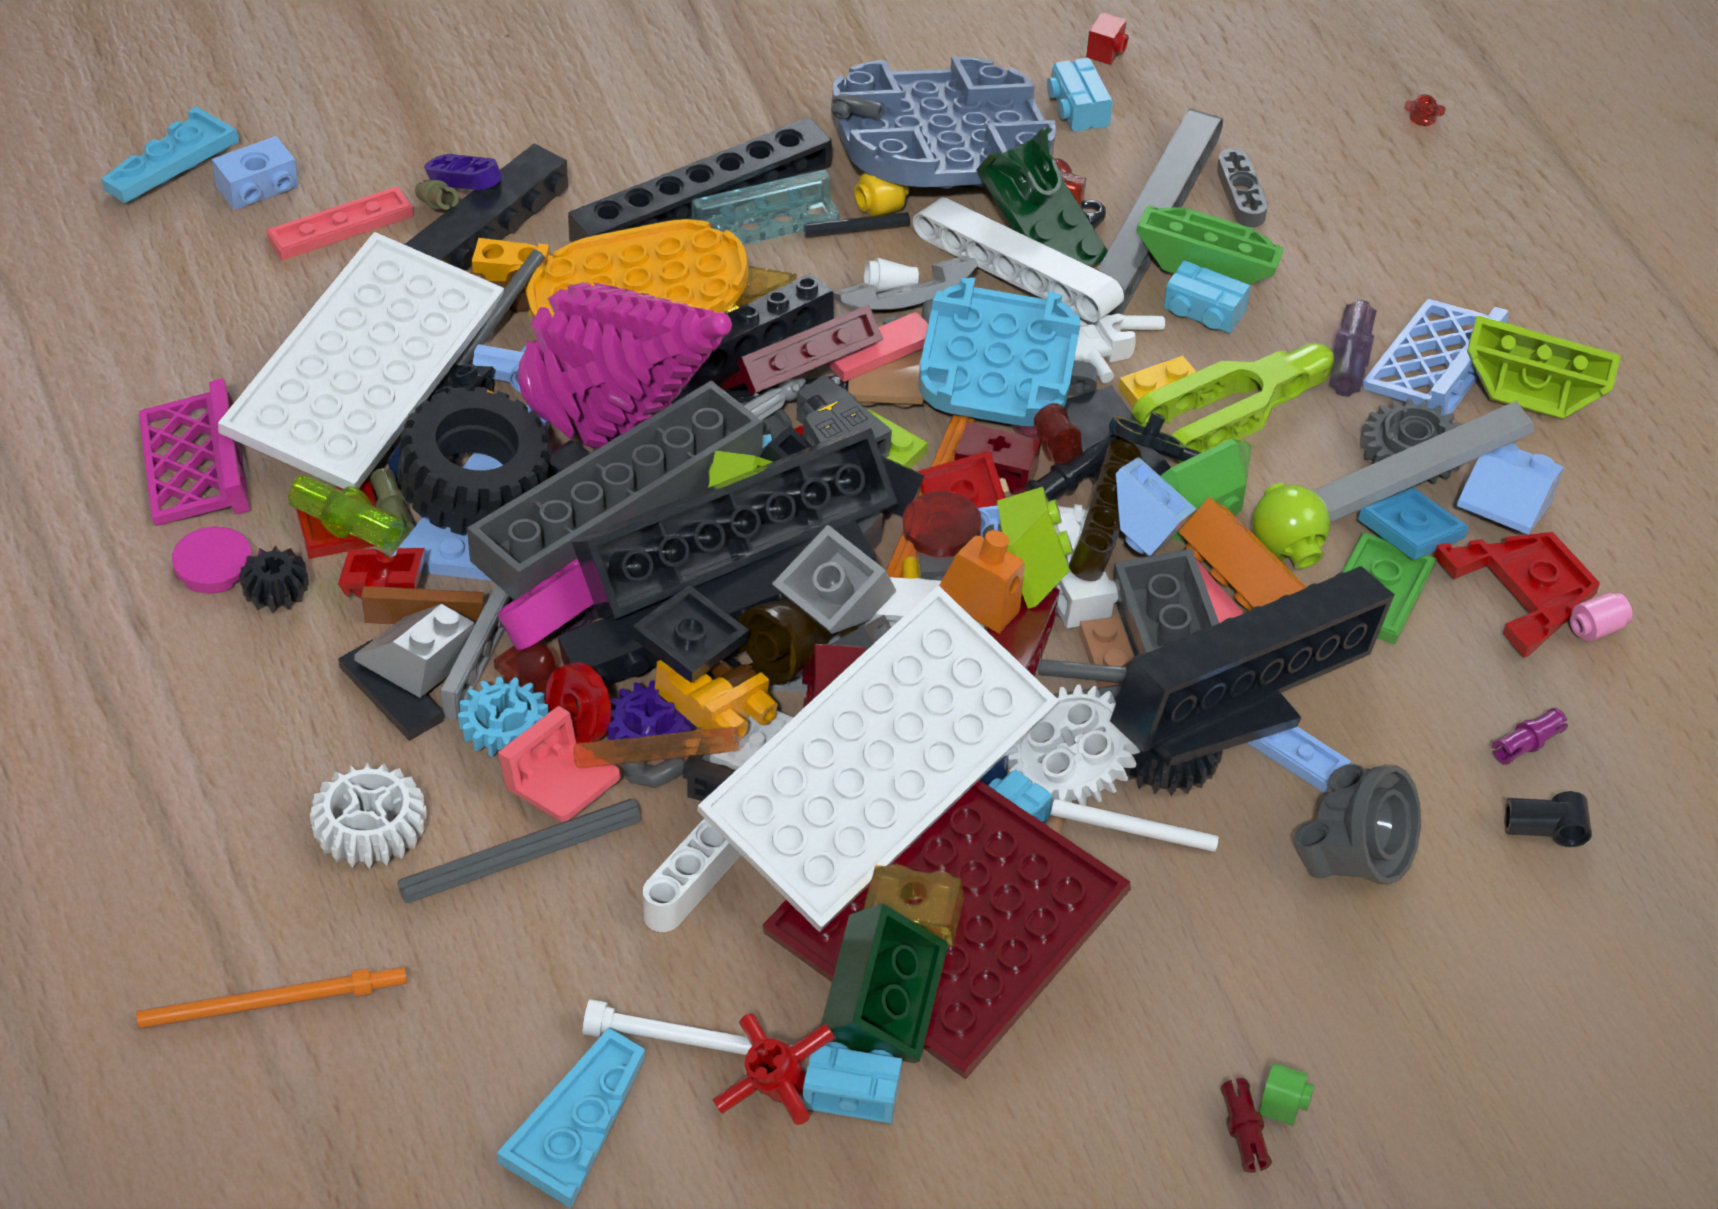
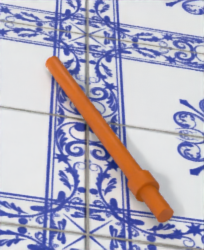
[136,967,407,1029]

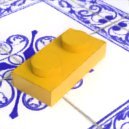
[1118,355,1196,407]

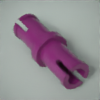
[1492,708,1568,765]

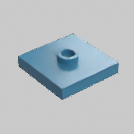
[1358,487,1469,560]

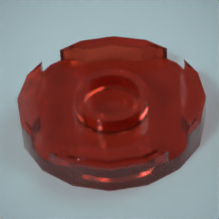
[903,492,982,557]

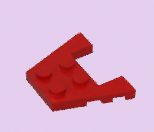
[1434,532,1600,658]

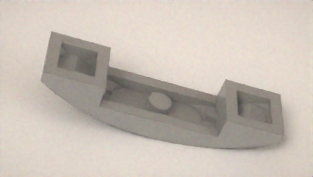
[833,256,978,309]

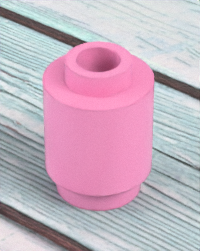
[1570,592,1632,642]

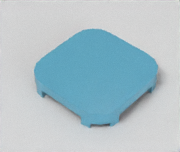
[918,278,1080,427]

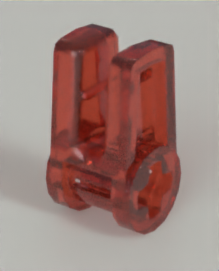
[1033,403,1082,464]

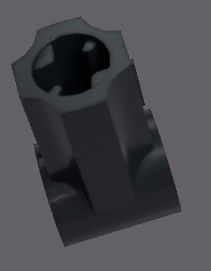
[1504,791,1592,847]

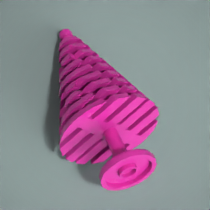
[518,282,732,448]

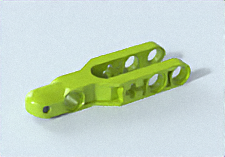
[1132,343,1334,464]

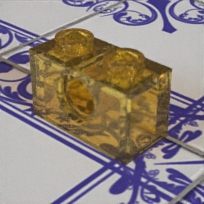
[863,865,964,946]

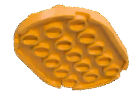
[527,219,749,319]

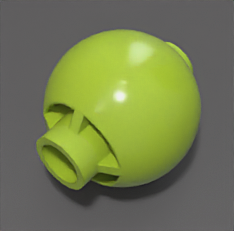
[1252,483,1330,569]

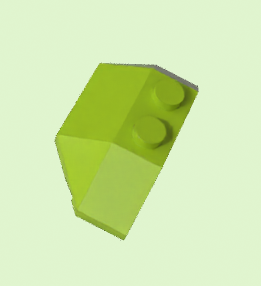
[1467,315,1621,420]

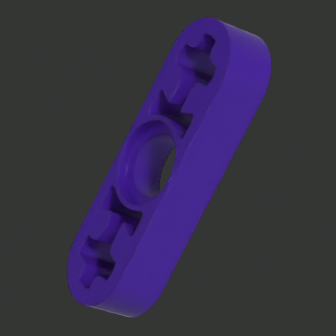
[424,154,503,190]

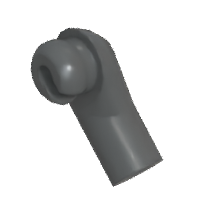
[831,94,884,120]
[622,753,685,788]

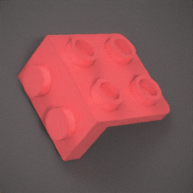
[498,706,621,822]

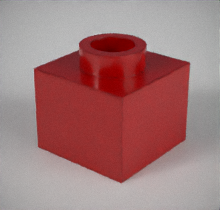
[1086,12,1129,65]

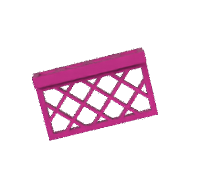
[139,378,251,526]

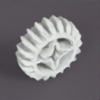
[310,762,427,869]

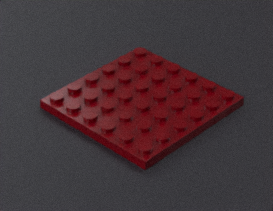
[762,780,1131,1080]

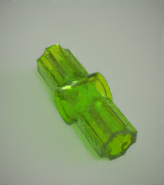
[288,474,405,550]

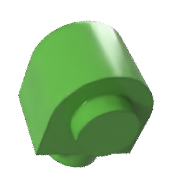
[1259,1063,1315,1126]

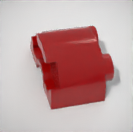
[338,548,425,598]

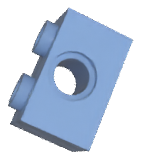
[212,136,299,210]

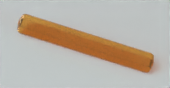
[573,726,739,768]

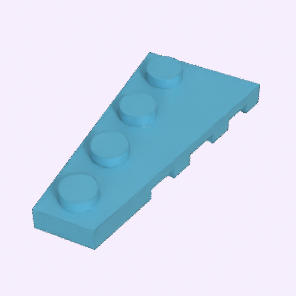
[101,106,239,203]
[497,1028,645,1209]

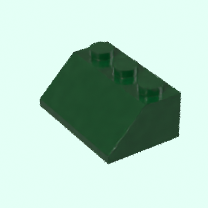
[820,903,948,1063]

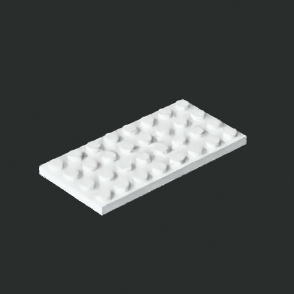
[218,232,504,494]
[697,585,1059,932]

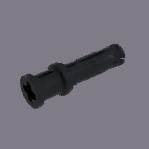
[1025,433,1123,501]

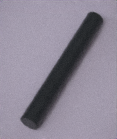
[803,212,910,238]

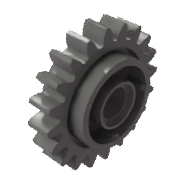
[1361,398,1463,485]

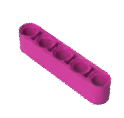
[497,558,594,650]

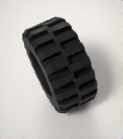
[398,387,552,535]

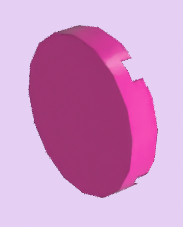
[172,526,252,594]

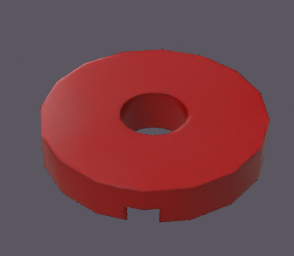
[545,662,611,745]

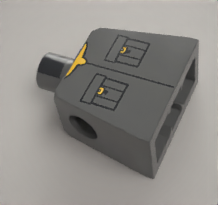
[803,395,892,457]

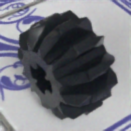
[239,545,309,613]

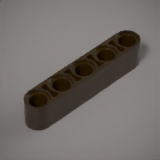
[1069,439,1142,581]

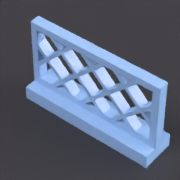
[1363,299,1508,416]

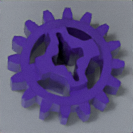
[607,680,695,762]

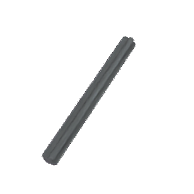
[398,799,641,903]

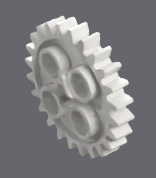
[1008,685,1140,806]

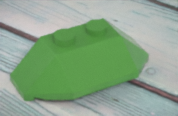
[1136,206,1284,285]
[1161,438,1252,541]

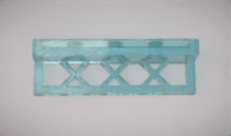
[692,169,840,245]

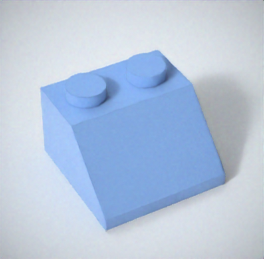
[1457,443,1564,535]
[1116,457,1197,556]

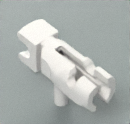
[1074,314,1136,383]

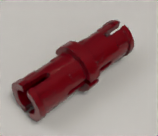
[1220,1078,1272,1173]

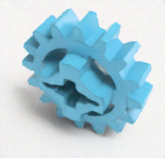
[458,677,548,757]

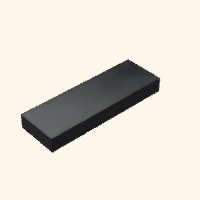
[338,640,443,741]

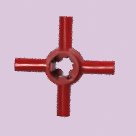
[713,1014,836,1125]

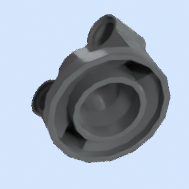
[1294,764,1421,885]

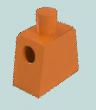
[939,530,1025,634]

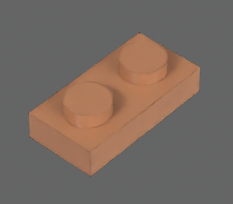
[1079,616,1133,688]

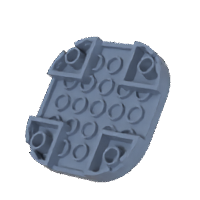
[831,57,1056,188]

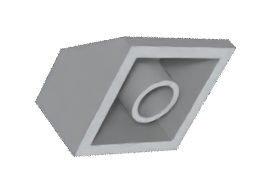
[772,525,896,634]
[354,604,474,698]

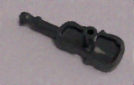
[1108,412,1202,462]

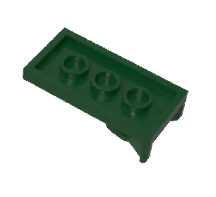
[976,127,1108,268]

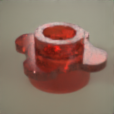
[1404,94,1445,126]

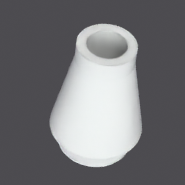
[863,257,919,293]

